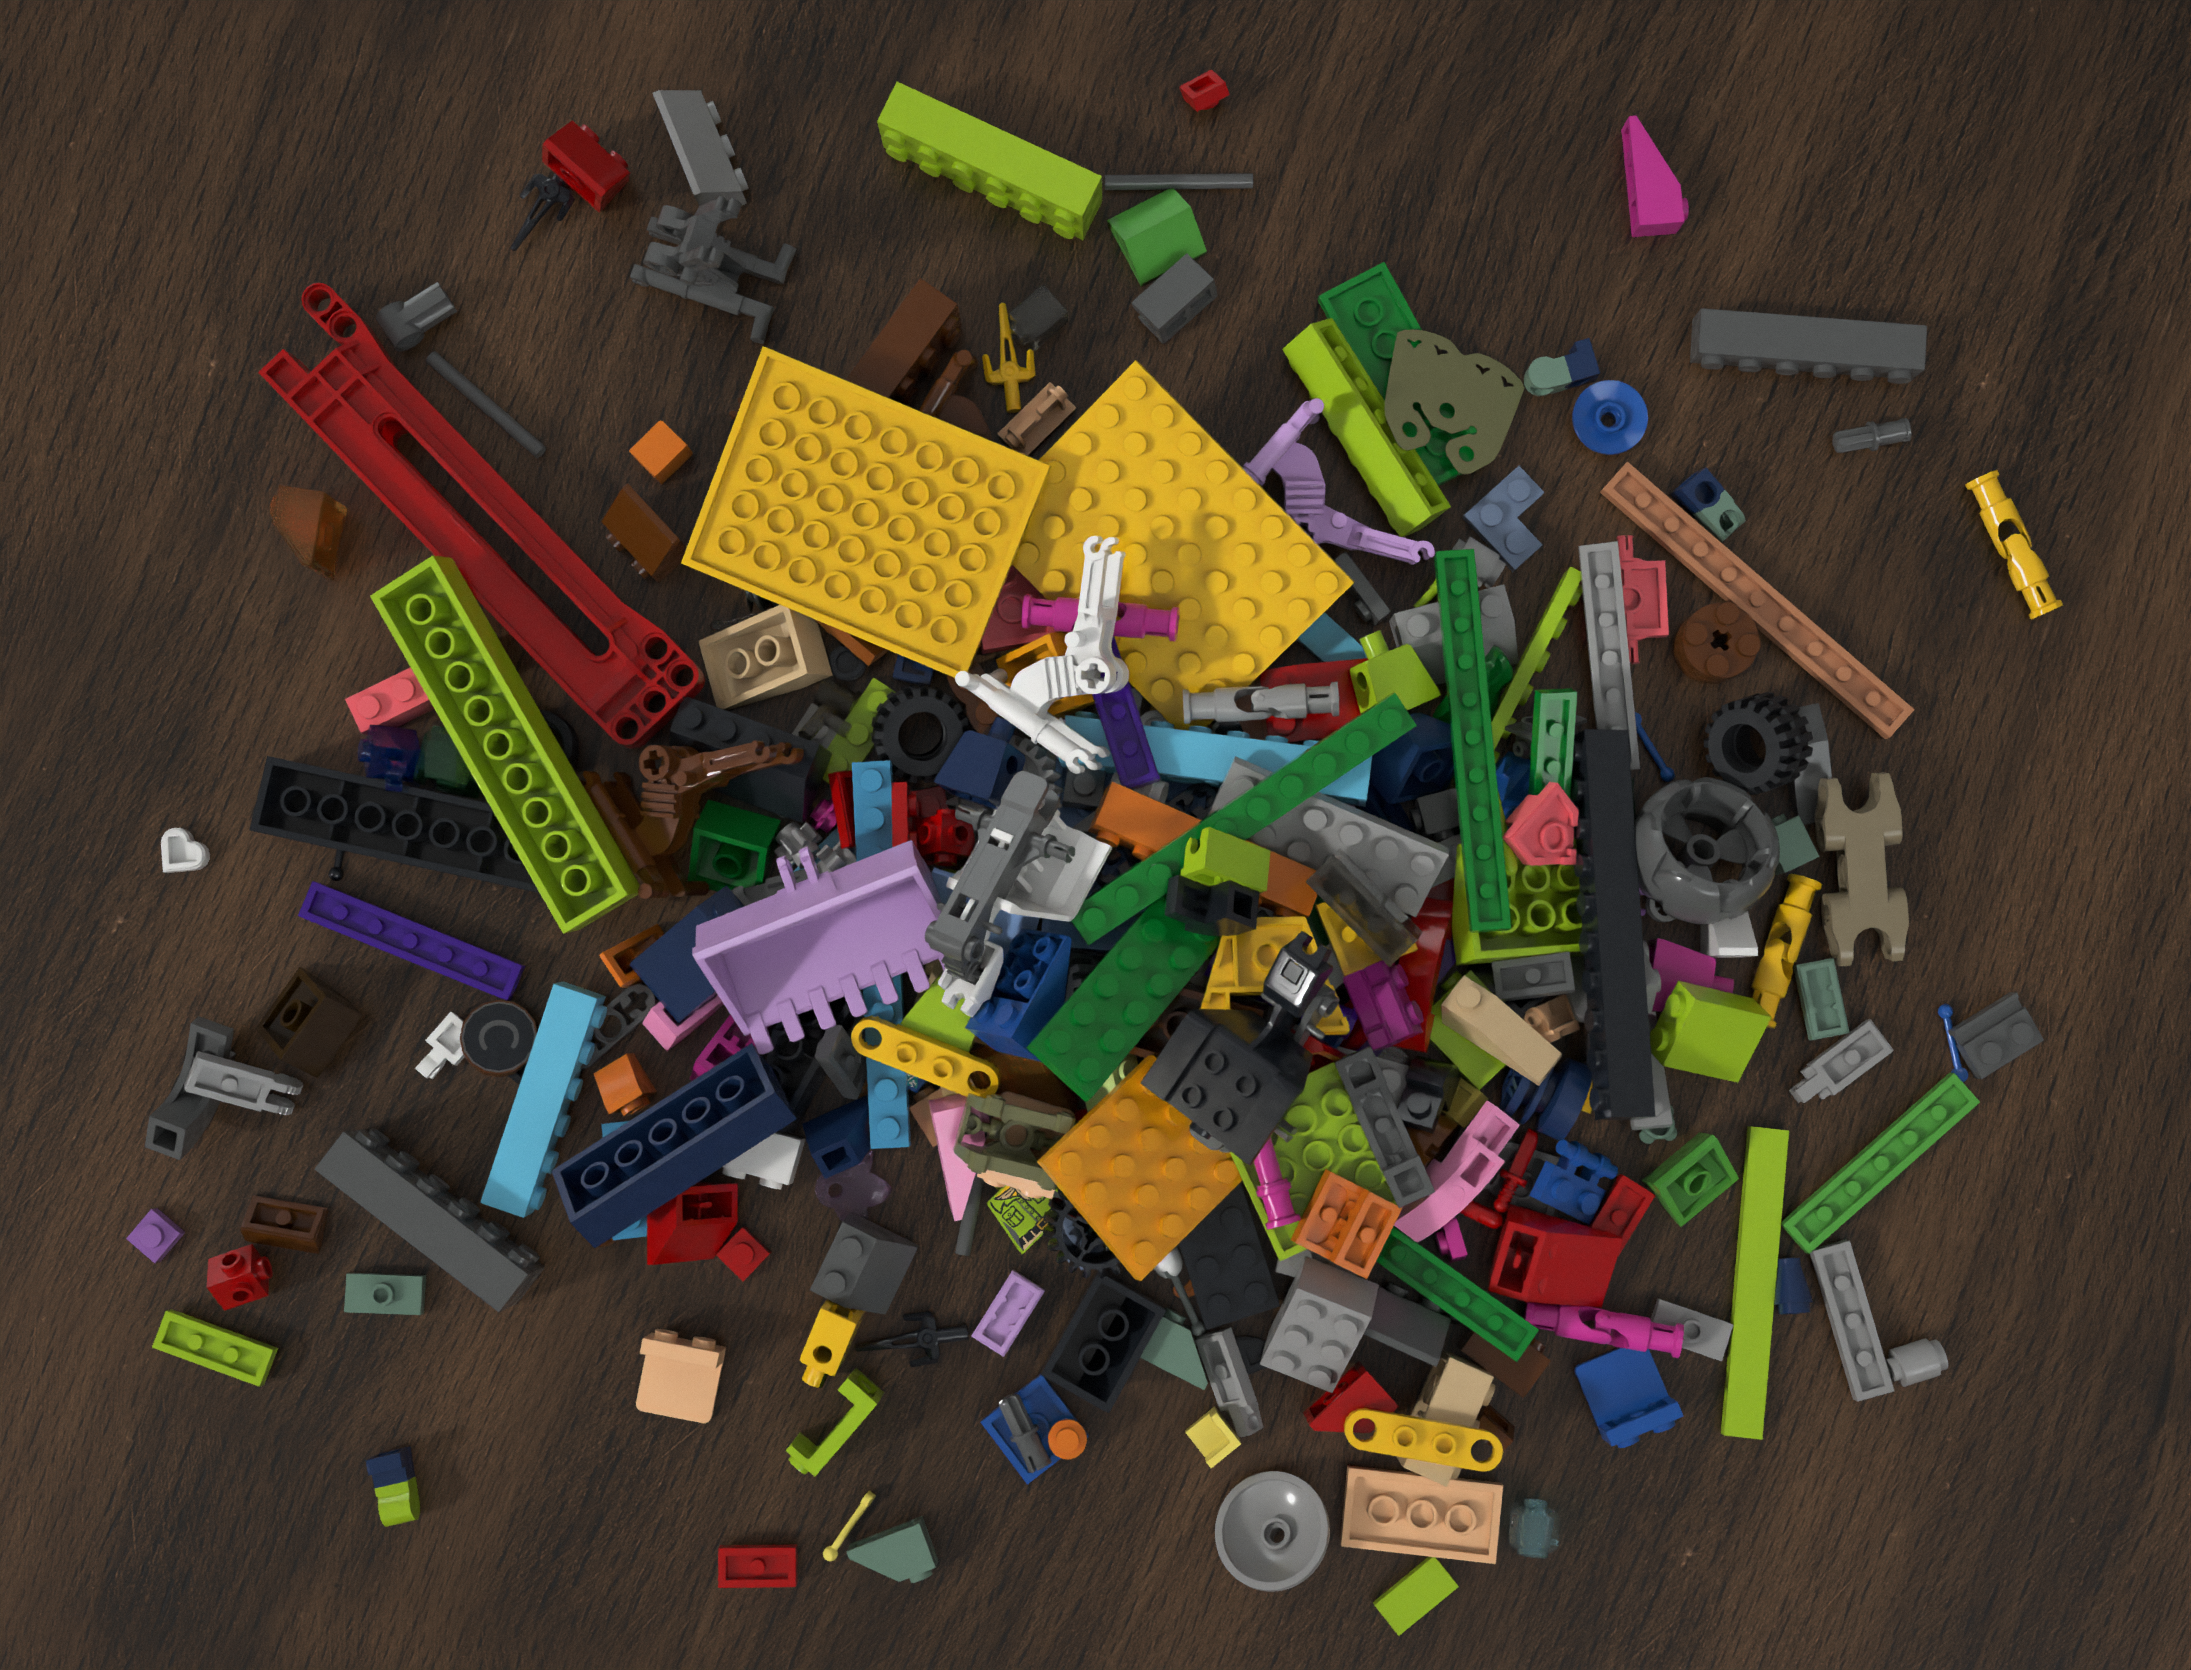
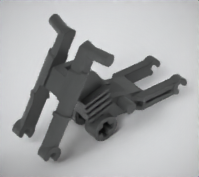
[630,196,797,344]

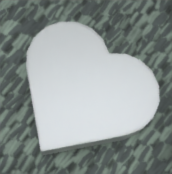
[161,828,210,873]

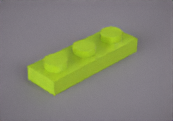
[823,677,896,784]
[152,1309,278,1387]

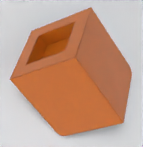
[629,421,693,485]

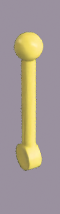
[823,1490,876,1562]

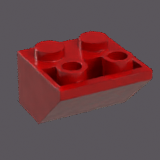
[647,1182,738,1265]

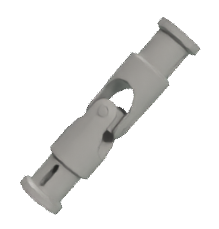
[1183,682,1339,724]

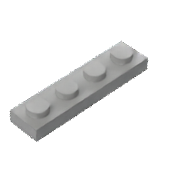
[1810,1239,1894,1402]

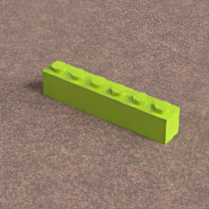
[1282,318,1451,537]

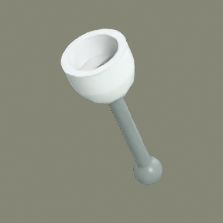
[1154,1246,1206,1337]

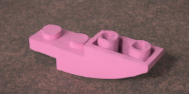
[1394,1101,1520,1243]

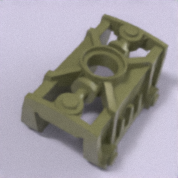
[953,1093,1079,1191]

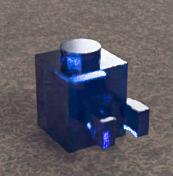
[358,725,421,792]

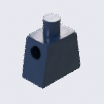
[934,717,1026,810]

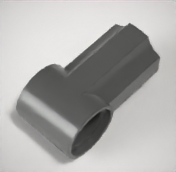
[375,282,457,352]

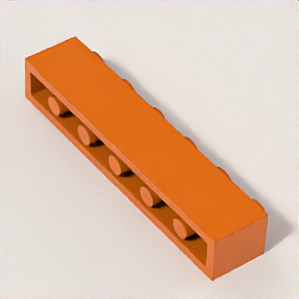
[1088,781,1325,918]

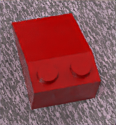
[1259,658,1368,745]

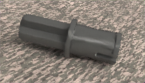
[1832,418,1912,453]
[999,1394,1052,1473]

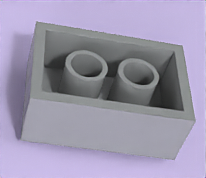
[1260,1256,1379,1393]

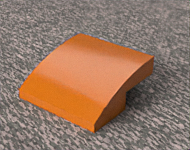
[1290,1169,1402,1279]

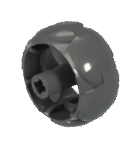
[1634,777,1780,924]

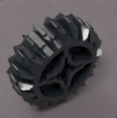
[1043,1188,1121,1279]

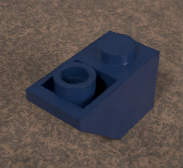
[802,1095,871,1179]

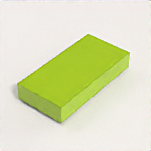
[1373,1556,1459,1636]

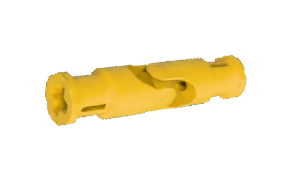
[1965,470,2063,620]
[1751,874,1822,1029]

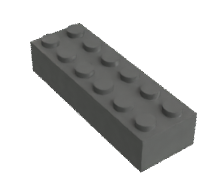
[314,1128,545,1312]

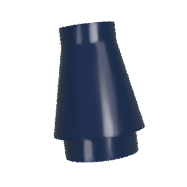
[1774,1258,1813,1315]

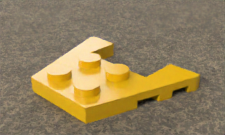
[1200,916,1350,1035]

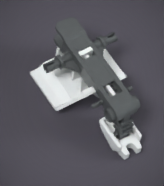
[925,771,1112,1018]

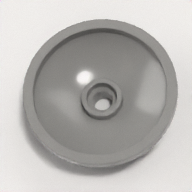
[1215,1471,1330,1592]

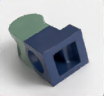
[1523,338,1600,396]
[1670,467,1746,542]

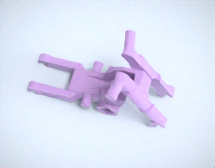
[1243,398,1435,565]

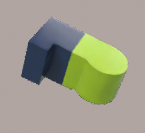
[365,1446,420,1527]

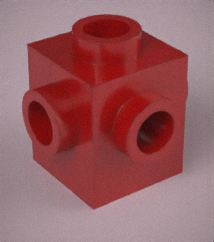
[916,809,975,867]
[206,1244,273,1311]

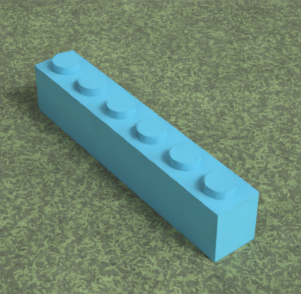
[480,982,607,1218]

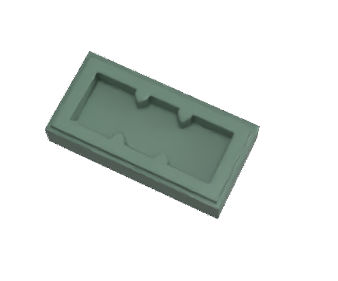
[1793,958,1850,1040]
[344,1272,426,1315]

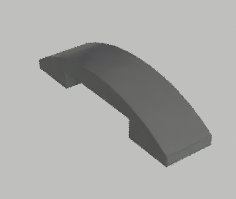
[1334,1046,1435,1208]

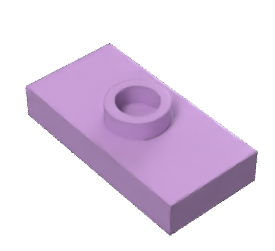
[972,1269,1045,1357]

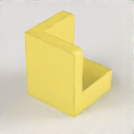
[1185,1406,1241,1468]

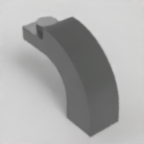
[145,1016,236,1160]

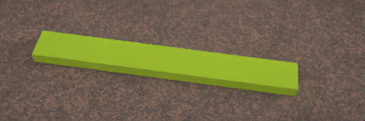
[1721,1126,1789,1440]

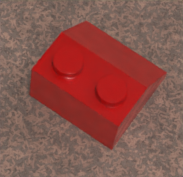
[542,120,630,213]
[1303,1361,1399,1433]

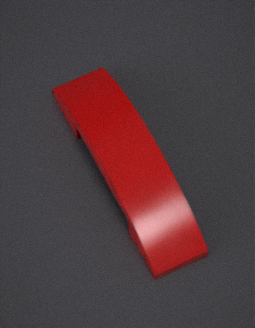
[1392,897,1453,1053]

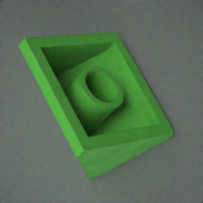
[1107,188,1207,287]
[1641,1132,1739,1227]

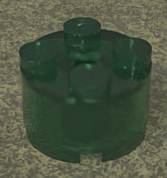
[413,725,485,798]

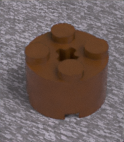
[1673,602,1761,684]

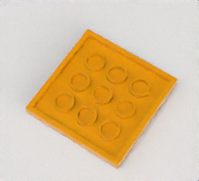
[1037,1055,1242,1281]

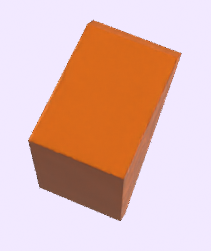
[599,924,664,988]

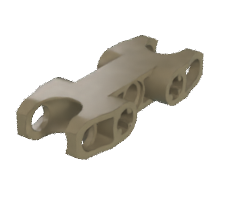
[1814,772,1909,966]

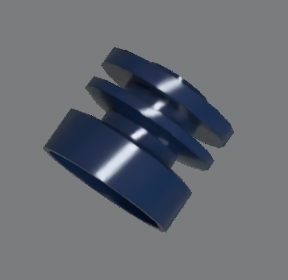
[1498,1058,1592,1141]

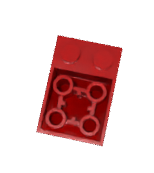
[1487,1204,1623,1308]

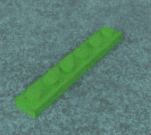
[1781,1073,1980,1254]

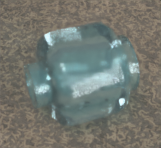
[1508,1499,1560,1559]

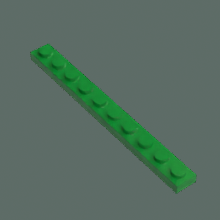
[1434,549,1511,933]
[1072,692,1417,946]

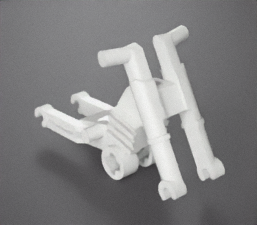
[955,536,1129,774]

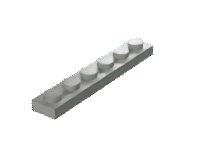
[1578,541,1640,770]

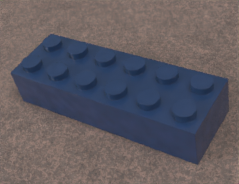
[552,1043,797,1248]

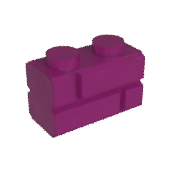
[1342,960,1424,1051]

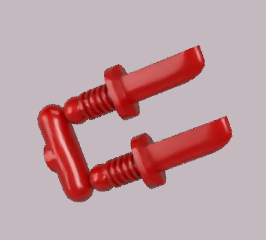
[1460,1128,1538,1229]

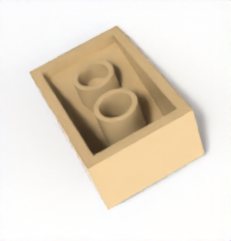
[698,605,833,711]

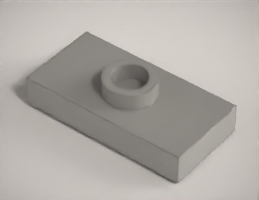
[1651,1298,1733,1361]

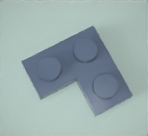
[1462,466,1544,572]

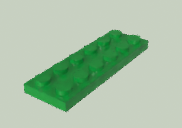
[1317,262,1477,486]
[1026,893,1221,1102]

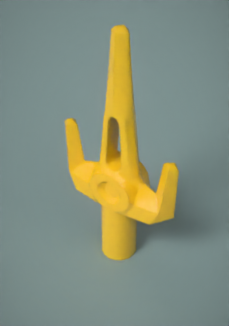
[982,303,1036,413]

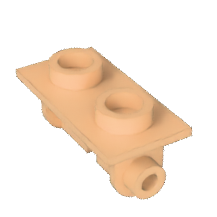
[997,382,1076,456]
[1524,994,1580,1043]

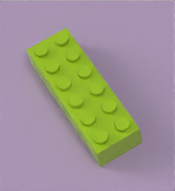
[877,82,1102,240]

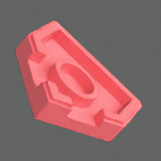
[1502,782,1579,866]

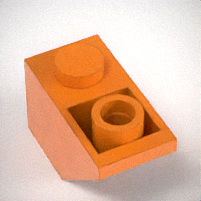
[594,1053,657,1116]

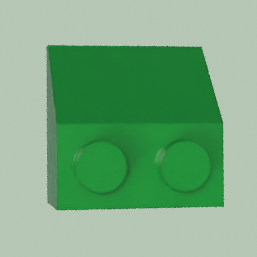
[688,800,781,892]

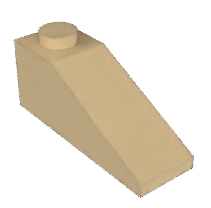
[1441,975,1562,1086]

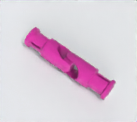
[1022,594,1179,642]
[1523,1302,1684,1358]

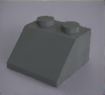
[810,1212,919,1315]
[1364,1281,1451,1367]

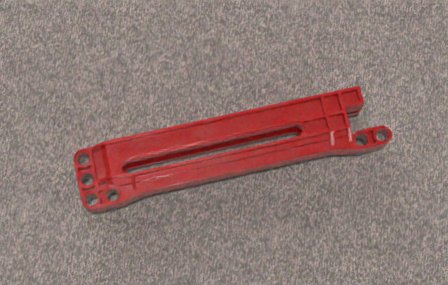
[258,283,705,749]

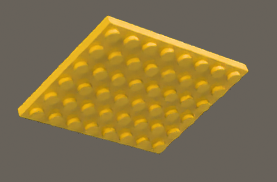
[681,346,1051,678]
[1012,360,1355,731]

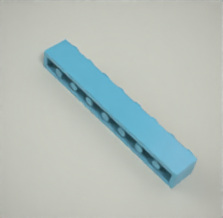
[1059,711,1372,807]

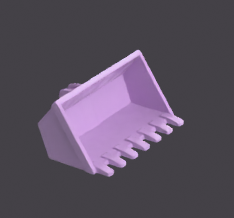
[692,840,945,1055]

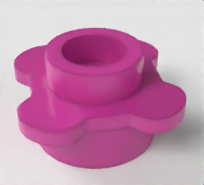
[810,797,837,833]

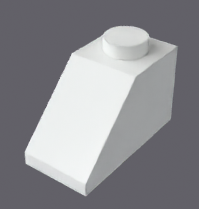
[1700,911,1758,958]

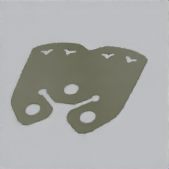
[1385,329,1525,475]

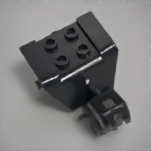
[1140,931,1339,1165]

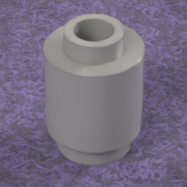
[1452,537,1506,588]
[1885,1338,1948,1387]

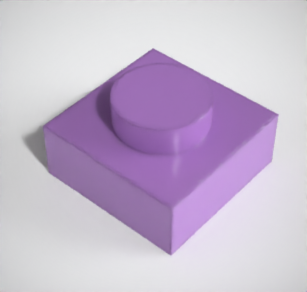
[126,1208,185,1263]

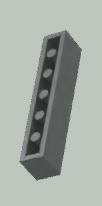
[1690,308,1927,384]

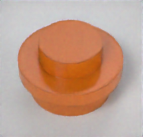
[1048,1419,1087,1459]

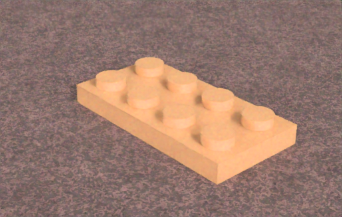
[1340,1465,1503,1564]

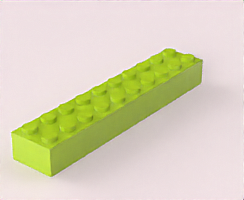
[370,555,640,934]

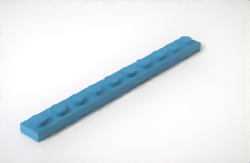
[852,760,911,1149]

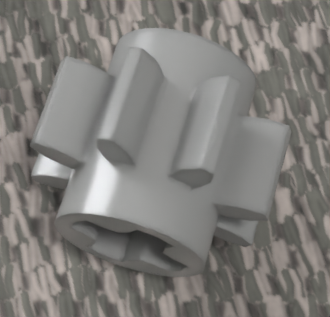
[774,822,823,869]

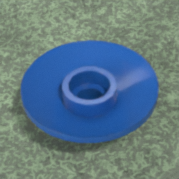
[1572,380,1648,455]

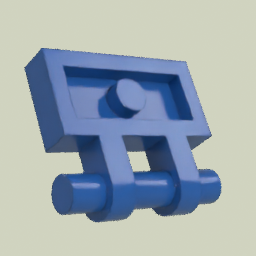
[1529,1139,1618,1225]

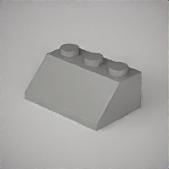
[653,90,749,206]
[1389,584,1519,685]

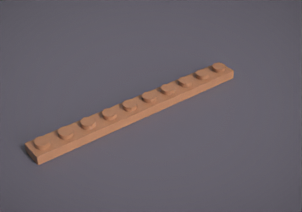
[1600,462,1915,739]

